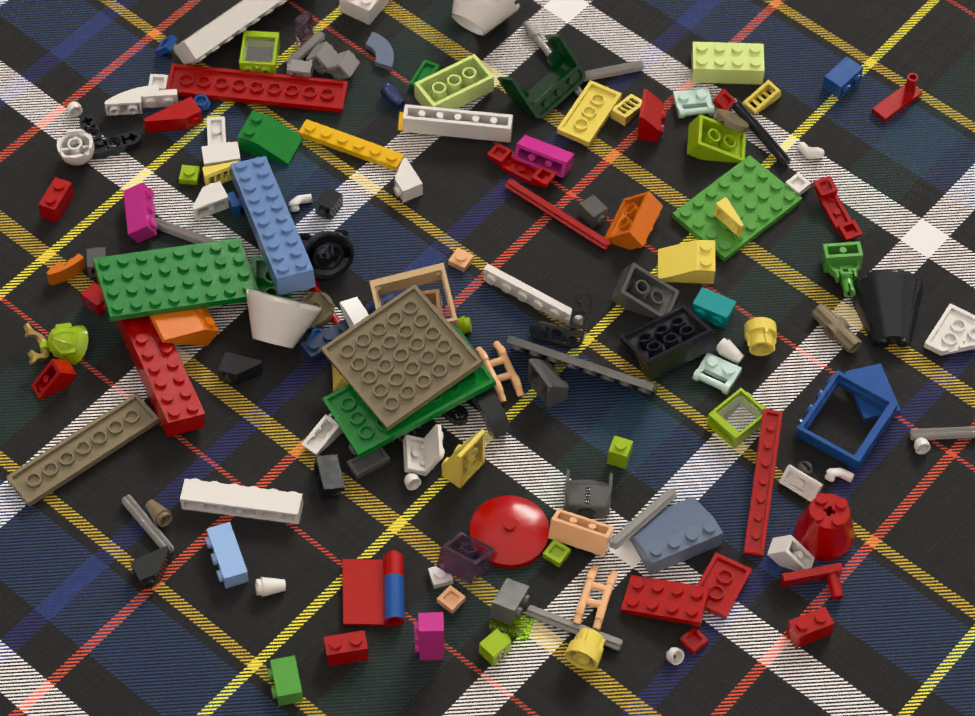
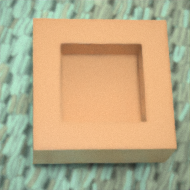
[448,248,474,272]
[437,585,466,614]

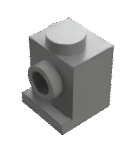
[286,59,314,77]

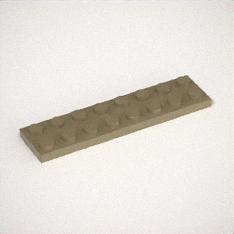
[6,393,160,507]

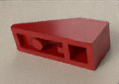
[143,97,203,133]

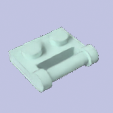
[673,88,715,119]
[692,353,742,395]

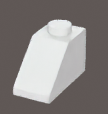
[393,158,423,202]
[193,181,230,220]
[767,535,815,571]

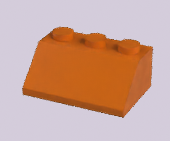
[604,191,663,250]

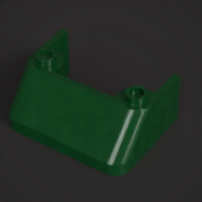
[497,34,586,119]

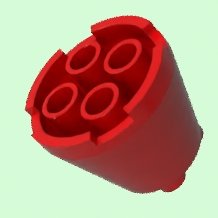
[794,493,855,561]

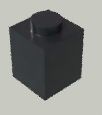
[315,187,343,220]

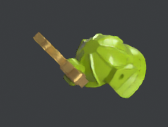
[23,323,89,365]

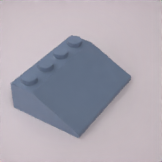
[623,497,723,575]

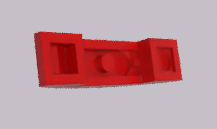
[487,143,557,187]
[813,176,863,241]

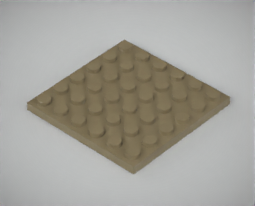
[321,284,483,431]

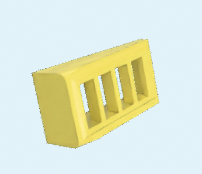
[743,80,781,115]
[610,94,642,126]
[202,161,238,186]
[714,197,744,238]

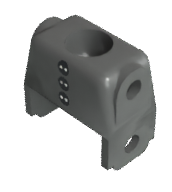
[564,469,613,519]

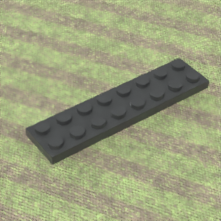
[507,335,659,395]

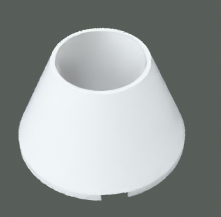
[451,0,520,36]
[246,289,321,348]

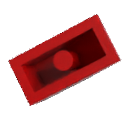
[31,359,77,400]

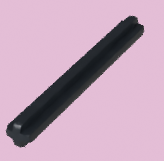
[733,101,791,166]

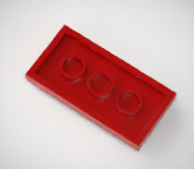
[621,575,710,626]

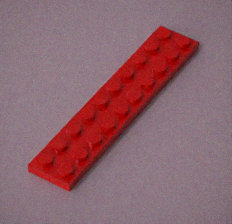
[166,63,348,113]

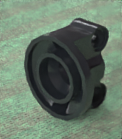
[299,230,354,280]

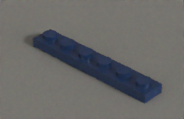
[300,293,395,361]

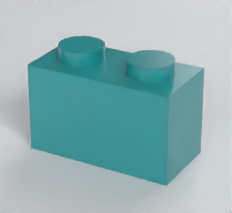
[692,287,737,329]

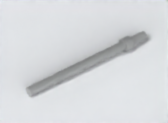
[523,21,582,97]

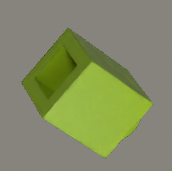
[607,435,633,469]
[479,629,511,666]

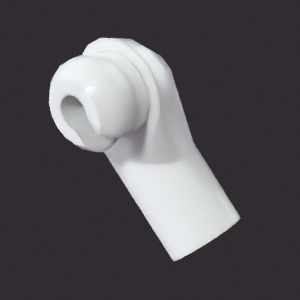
[797,142,825,159]
[288,194,312,212]
[825,467,855,483]

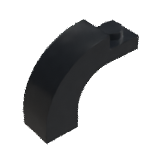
[470,388,512,439]

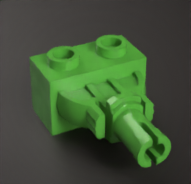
[821,241,863,297]

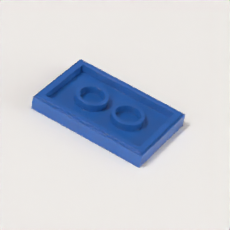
[844,363,901,422]

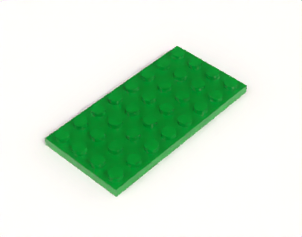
[93,238,259,322]
[322,326,496,459]

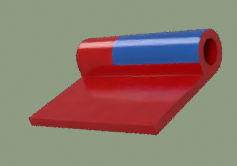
[342,550,405,626]

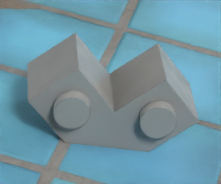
[306,41,360,80]

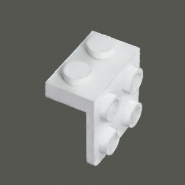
[403,424,445,476]

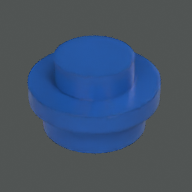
[194,94,211,111]

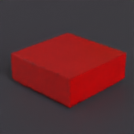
[712,88,736,111]
[679,627,708,655]

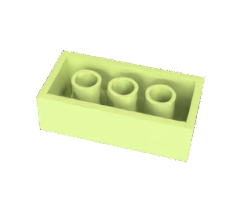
[691,42,765,85]
[414,54,494,109]

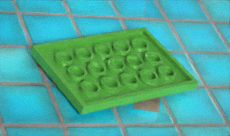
[672,155,802,262]

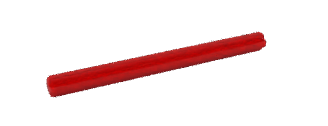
[505,179,611,251]

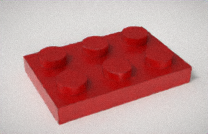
[697,552,752,620]

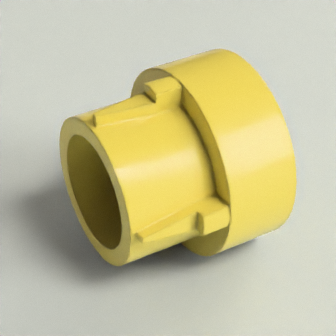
[744,317,777,356]
[565,628,606,670]

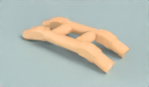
[475,341,525,403]
[573,565,618,630]

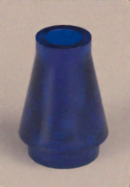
[380,82,406,108]

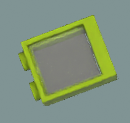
[239,30,280,74]
[707,388,767,449]

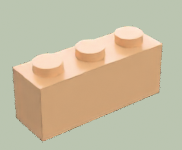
[548,509,614,557]

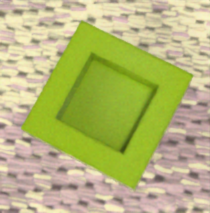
[179,165,200,185]
[543,539,571,567]

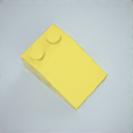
[657,240,715,284]
[441,429,486,488]

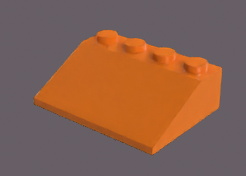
[149,307,219,346]

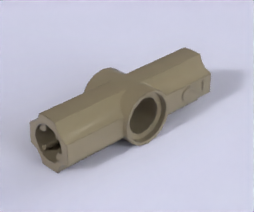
[811,304,862,353]

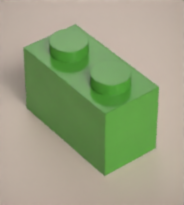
[267,655,303,706]

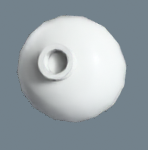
[57,129,95,166]

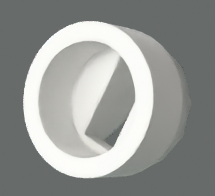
[67,101,83,117]
[914,437,931,454]
[404,473,421,490]
[666,647,684,665]

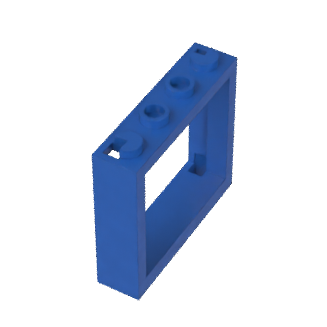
[796,370,898,471]

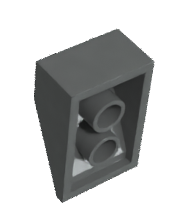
[610,262,680,319]

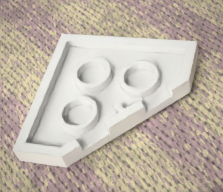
[924,303,975,356]

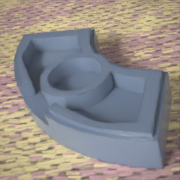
[366,32,394,71]

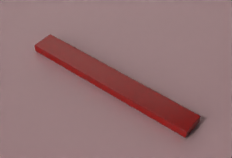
[743,409,783,558]

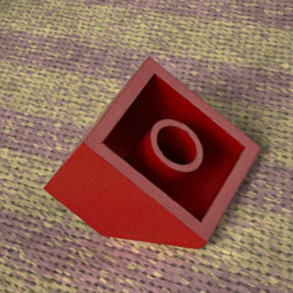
[637,89,667,142]

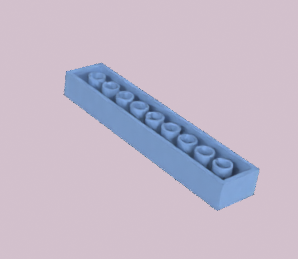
[230,156,316,295]

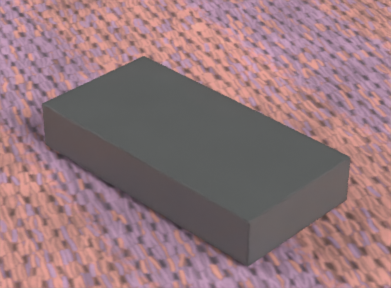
[346,447,390,480]

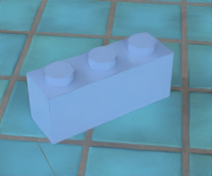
[205,522,249,588]

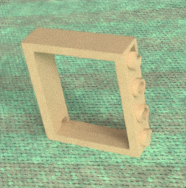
[370,263,459,328]

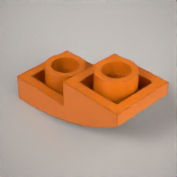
[46,253,86,285]

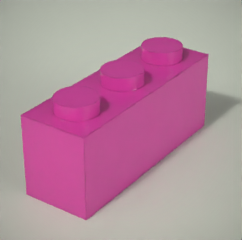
[514,135,574,178]
[124,182,157,243]
[414,612,444,660]

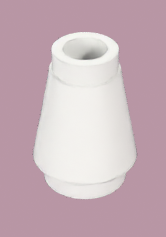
[715,338,744,365]
[255,577,286,597]

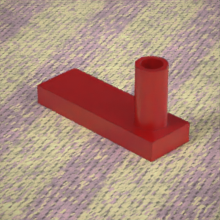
[871,73,922,123]
[779,562,844,600]

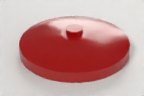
[469,495,549,569]

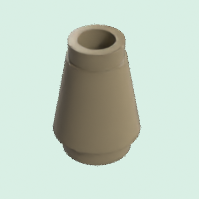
[145,499,172,527]

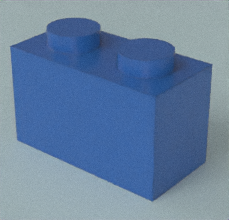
[822,56,863,98]

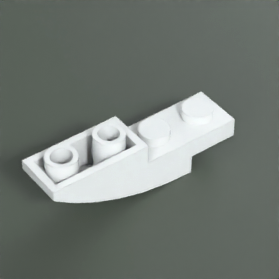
[105,85,178,116]

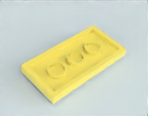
[557,80,622,147]

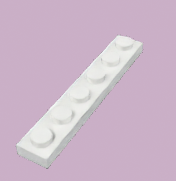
[483,264,583,331]

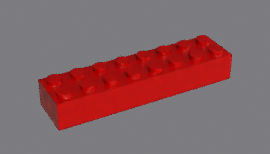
[116,316,205,437]

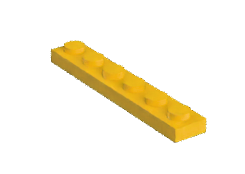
[298,119,404,172]

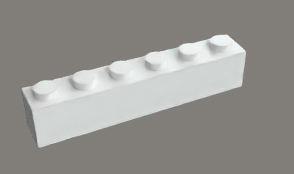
[403,104,513,143]
[180,478,303,524]

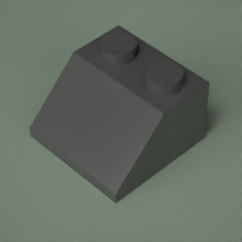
[528,358,569,409]

